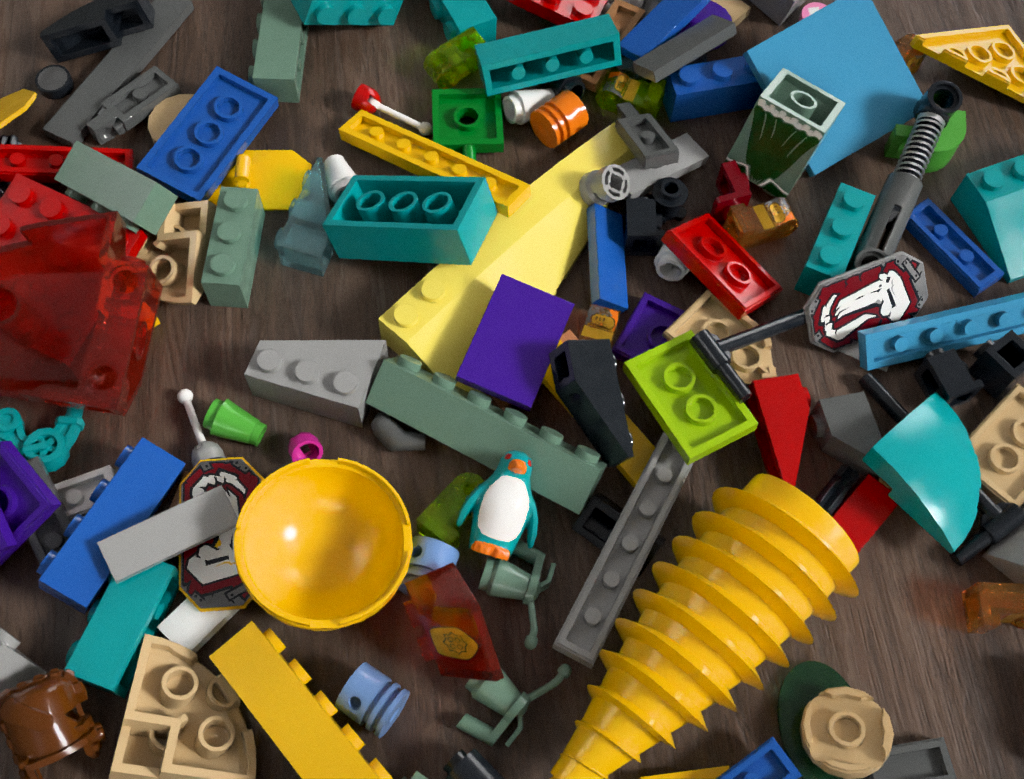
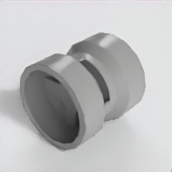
[579,164,630,206]

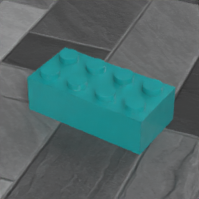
[322,175,498,265]

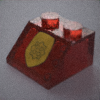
[403,562,504,682]

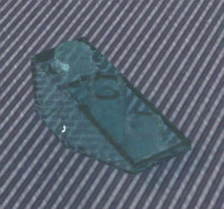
[274,157,335,277]

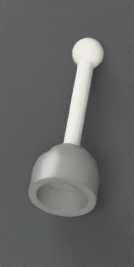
[177,389,226,468]

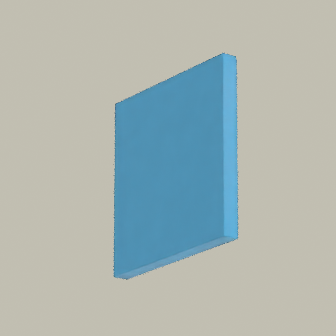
[743,0,923,177]

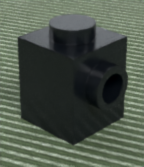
[969,330,1024,399]

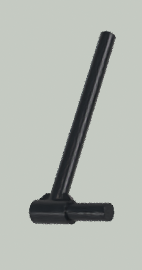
[689,309,806,404]
[858,372,1024,566]

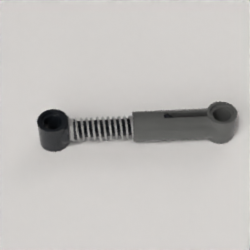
[845,80,963,272]

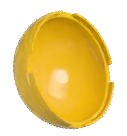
[234,458,413,631]

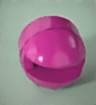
[288,432,323,462]

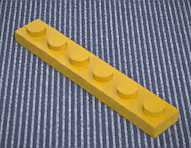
[338,109,531,218]

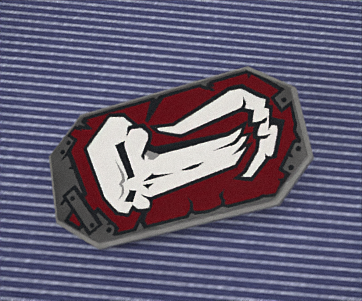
[803,251,928,353]

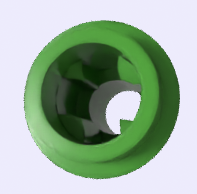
[203,398,267,447]

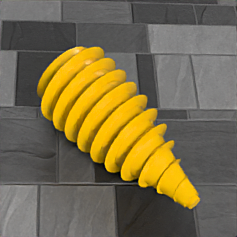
[550,473,859,779]

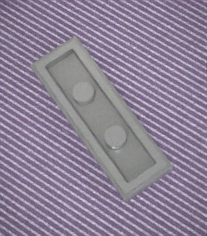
[620,133,709,200]
[97,485,238,584]

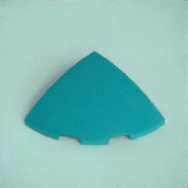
[862,392,981,554]

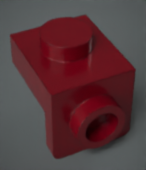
[710,160,752,222]

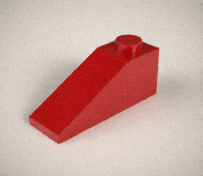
[745,374,811,487]

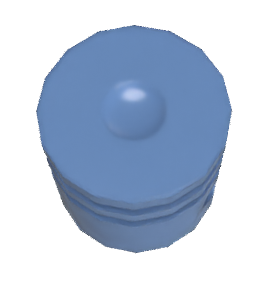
[398,536,460,604]
[335,662,410,739]

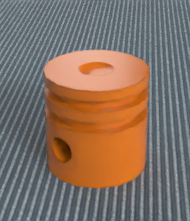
[530,90,589,148]

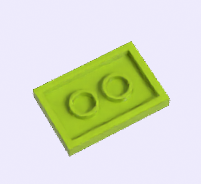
[622,330,759,465]

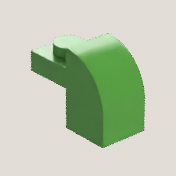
[884,110,966,173]

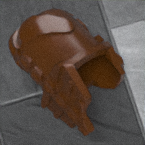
[0,668,107,779]

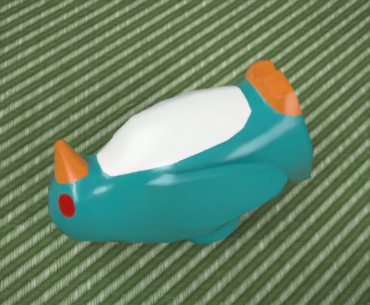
[456,450,539,561]

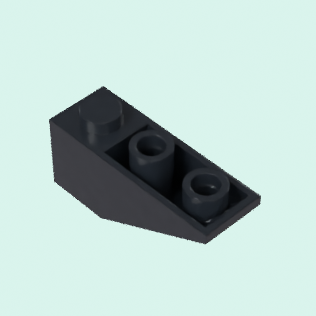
[549,339,634,468]

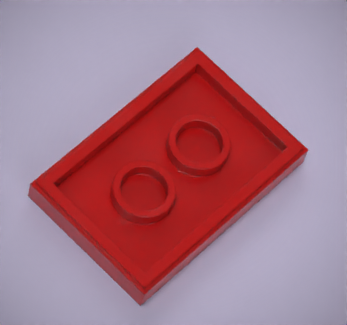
[661,213,783,320]

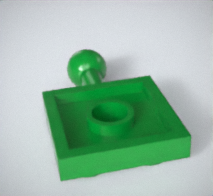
[432,88,504,160]

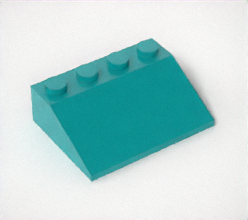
[950,154,1024,284]

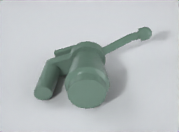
[478,539,556,650]
[456,660,572,747]

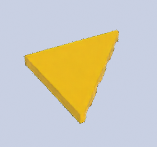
[910,25,1024,104]

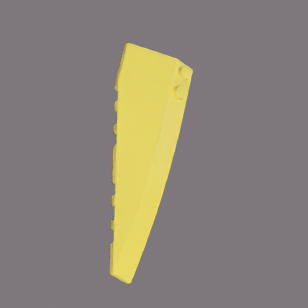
[378,122,636,393]

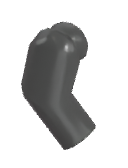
[371,412,426,452]

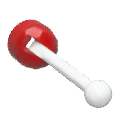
[351,84,432,136]

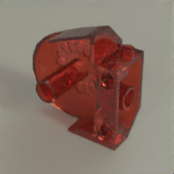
[0,211,163,416]

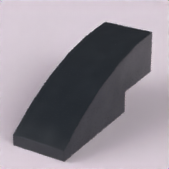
[40,0,155,63]

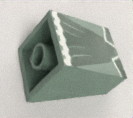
[724,68,846,199]

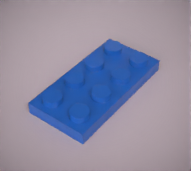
[136,66,279,202]

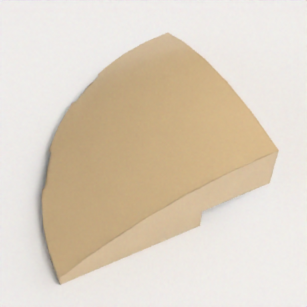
[113,200,217,305]
[108,634,256,779]

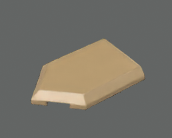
[662,289,777,384]

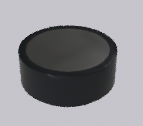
[35,65,74,100]

